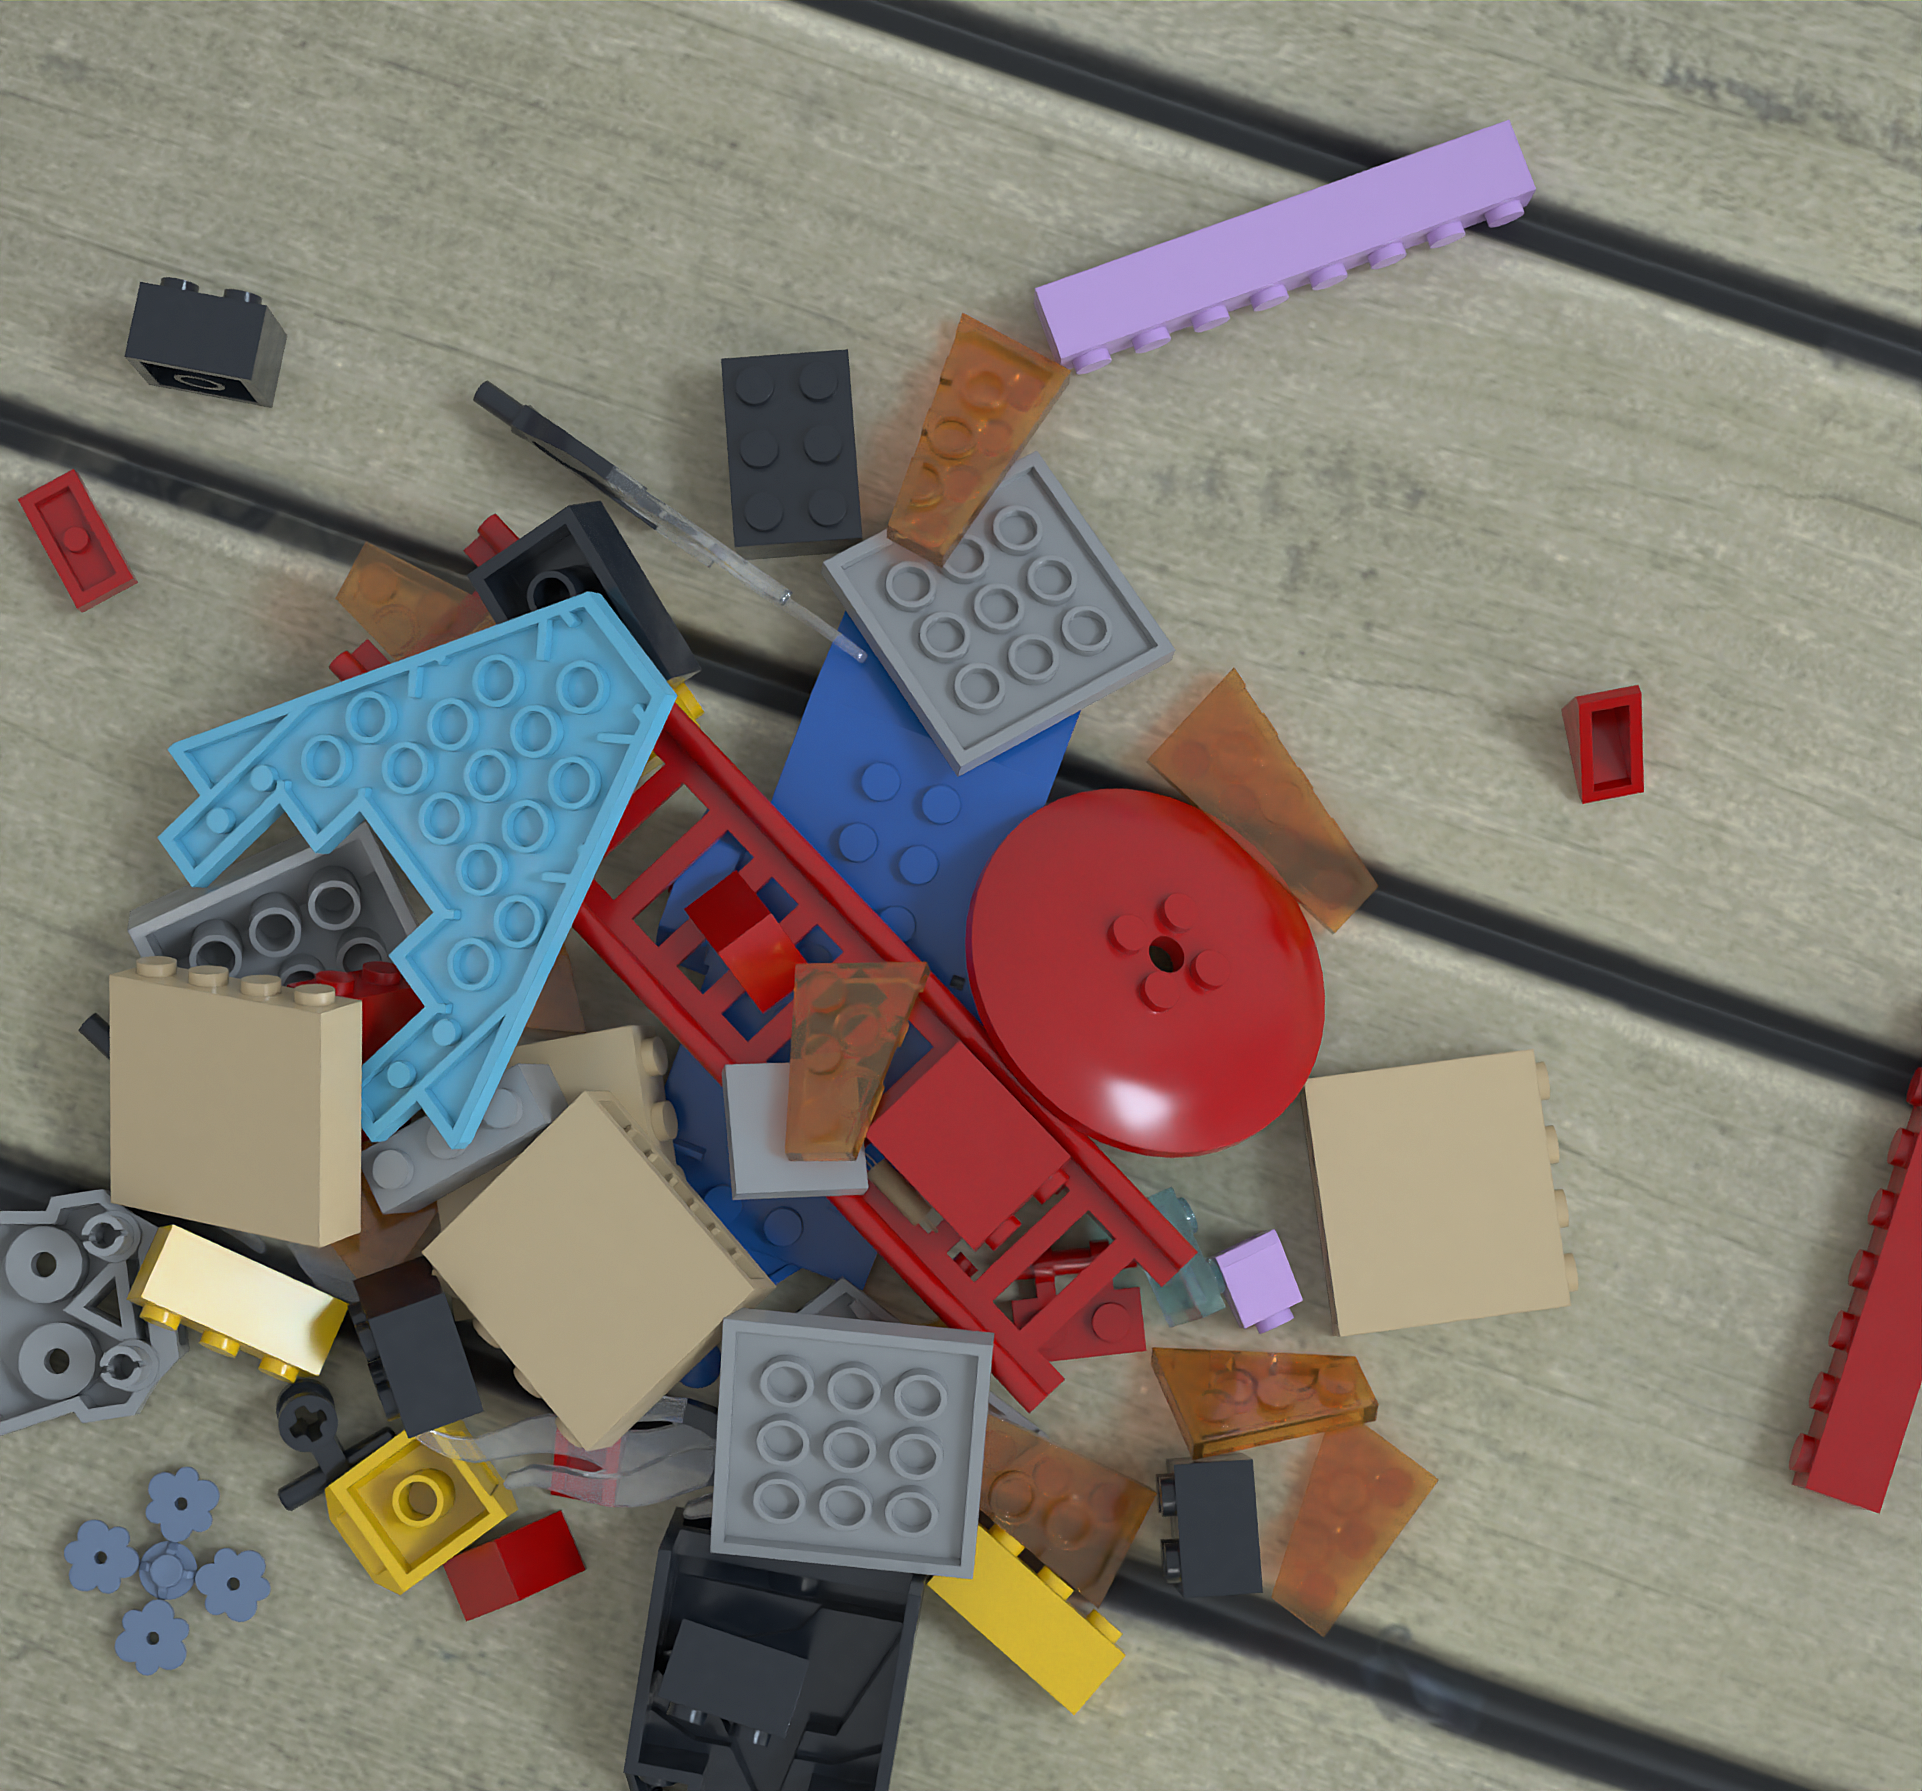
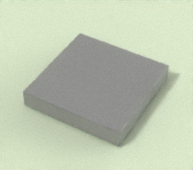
[722,1060,868,1200]

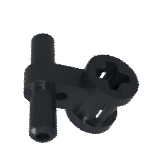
[276,1378,397,1511]

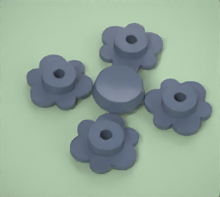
[64,1466,271,1676]

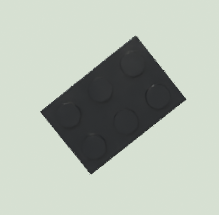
[721,349,863,561]
[467,500,702,689]

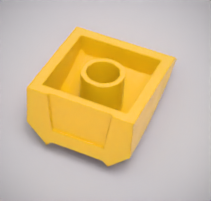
[325,1420,518,1595]

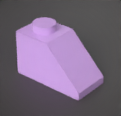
[1206,1229,1303,1334]

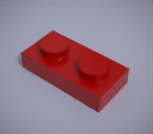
[18,469,138,613]

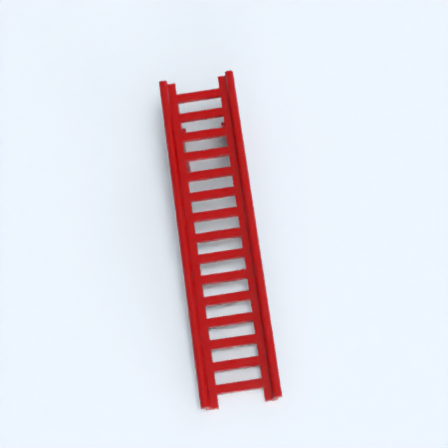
[329,514,1198,1414]

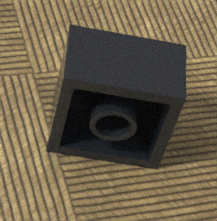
[124,277,287,408]
[347,1255,484,1439]
[1156,1453,1263,1598]
[657,1619,810,1747]

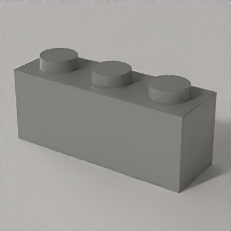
[361,1063,568,1214]

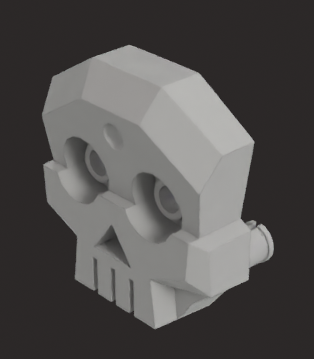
[0,1189,190,1436]

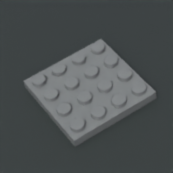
[821,451,1175,777]
[710,1308,994,1579]

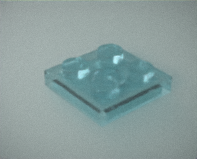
[1143,1187,1226,1328]

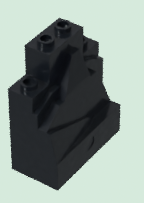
[623,1506,927,1791]

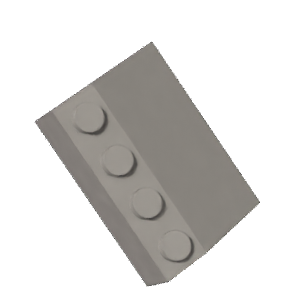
[127,819,420,987]

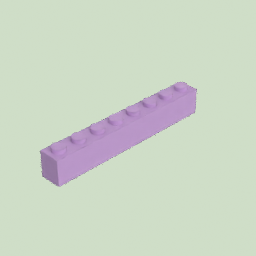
[1033,120,1536,374]

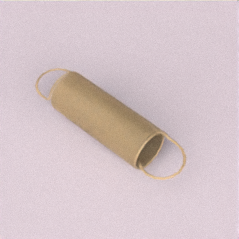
[865,1153,938,1233]

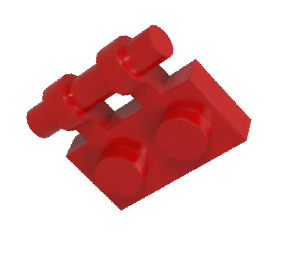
[1011,1238,1147,1362]

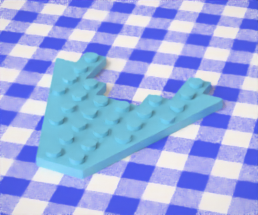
[157,592,677,1150]

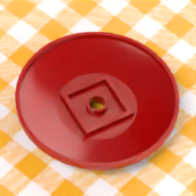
[965,789,1325,1158]

